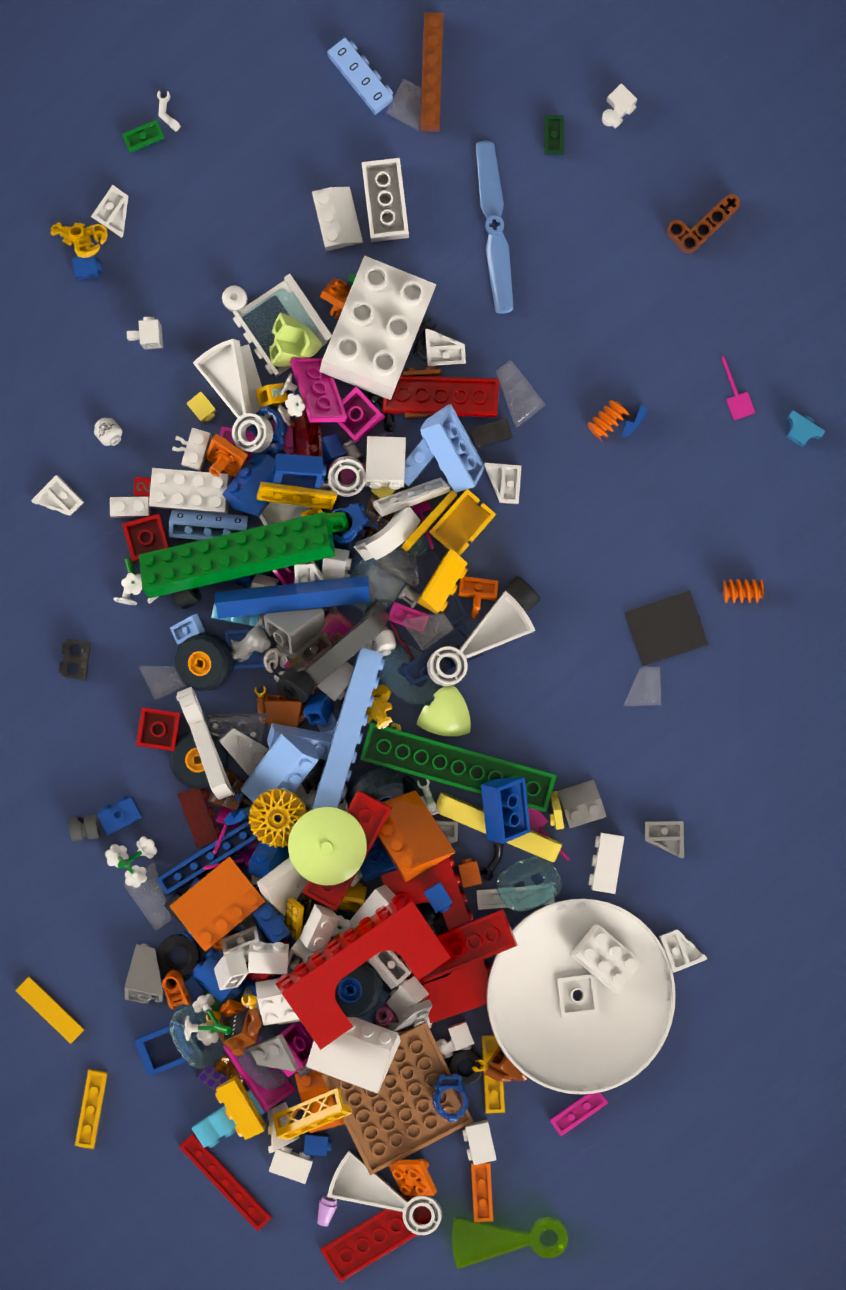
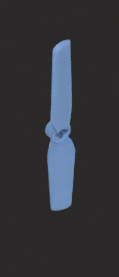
[476,140,513,314]

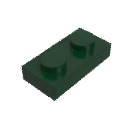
[544,115,564,155]

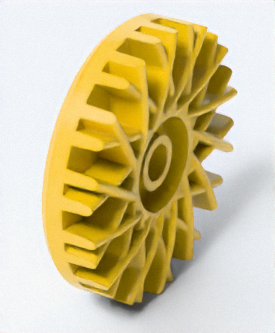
[249,788,307,848]

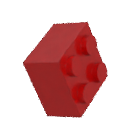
[122,514,170,562]
[136,707,182,751]

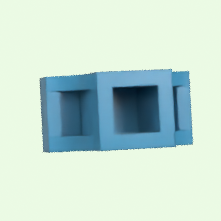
[786,410,825,447]

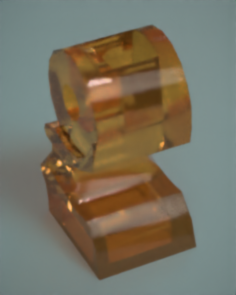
[214,1052,246,1086]

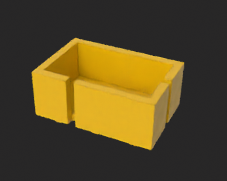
[429,489,496,556]

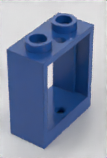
[272,454,326,489]
[134,1021,195,1077]

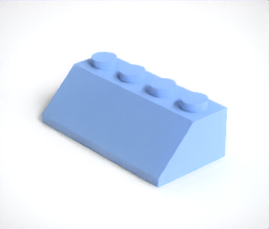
[420,404,485,493]
[241,733,319,802]

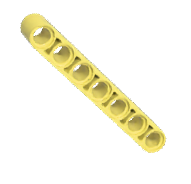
[436,792,563,862]

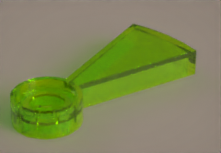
[452,1216,568,1269]

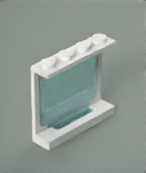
[232,274,332,378]

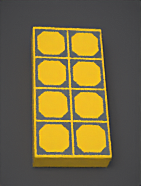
[285,897,304,940]

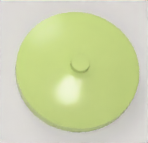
[288,806,367,885]

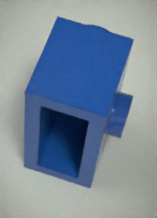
[97,795,143,836]
[252,902,291,943]

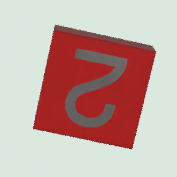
[133,477,151,497]

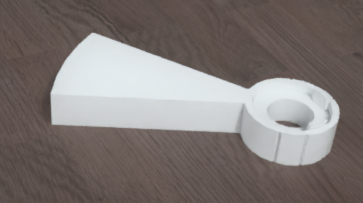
[193,339,273,453]
[259,456,366,526]
[427,591,535,686]
[176,686,234,800]
[257,857,308,916]
[327,1150,442,1235]

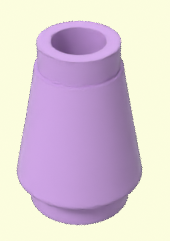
[317,1196,338,1226]

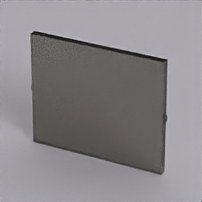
[624,590,708,666]

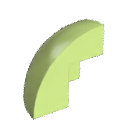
[269,312,323,367]
[416,685,471,736]

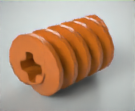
[587,400,630,442]
[723,579,764,603]

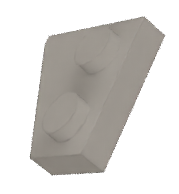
[644,821,684,858]

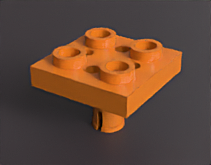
[320,278,351,319]
[205,434,248,478]
[389,1158,437,1196]

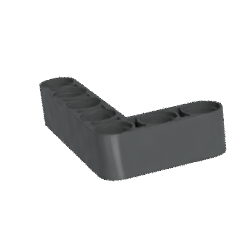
[303,601,390,685]

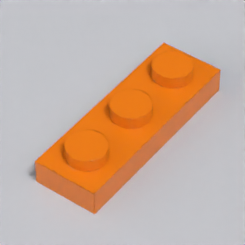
[471,1162,493,1222]

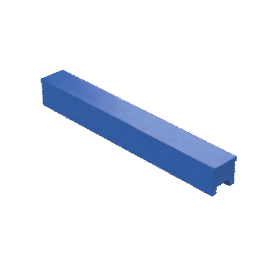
[214,575,370,619]

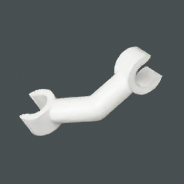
[157,90,181,132]
[417,779,439,815]

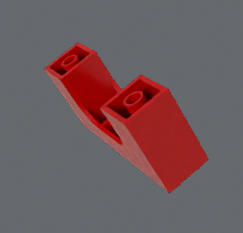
[381,855,490,1023]
[275,893,451,1050]

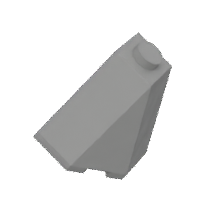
[264,608,325,662]
[124,944,163,1004]

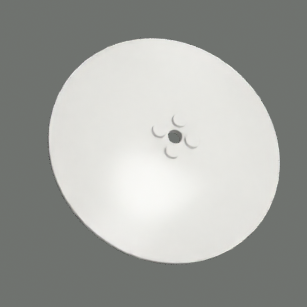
[487,899,675,1094]

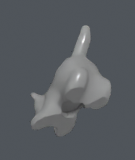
[230,614,271,663]

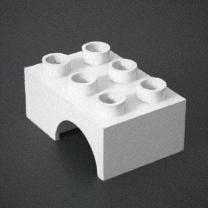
[319,256,436,400]

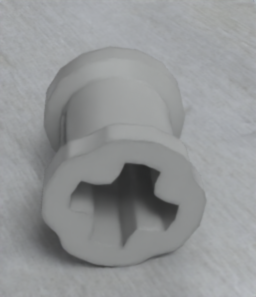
[342,440,365,460]
[397,584,421,609]

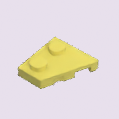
[549,791,564,830]

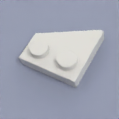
[425,329,466,366]

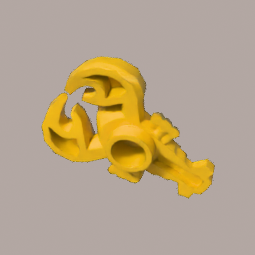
[50,222,108,258]
[366,685,392,729]

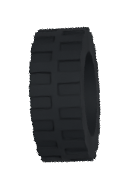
[157,934,200,977]

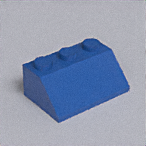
[222,452,275,516]
[481,777,531,844]
[248,818,289,879]

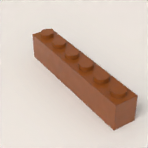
[420,12,444,132]

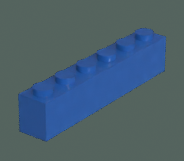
[156,820,258,895]

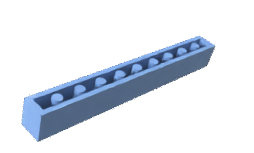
[311,648,385,810]

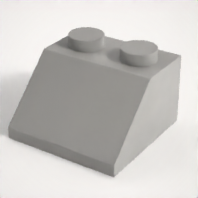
[557,779,607,828]

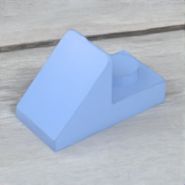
[170,614,205,645]

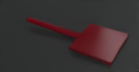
[390,623,414,661]

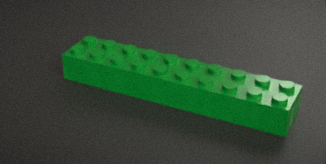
[139,512,335,598]
[360,722,557,812]

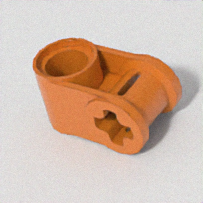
[162,970,191,1010]

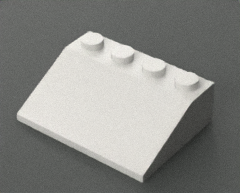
[306,1017,401,1093]

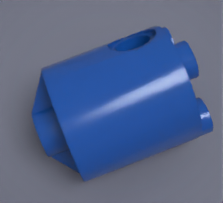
[191,947,246,1003]

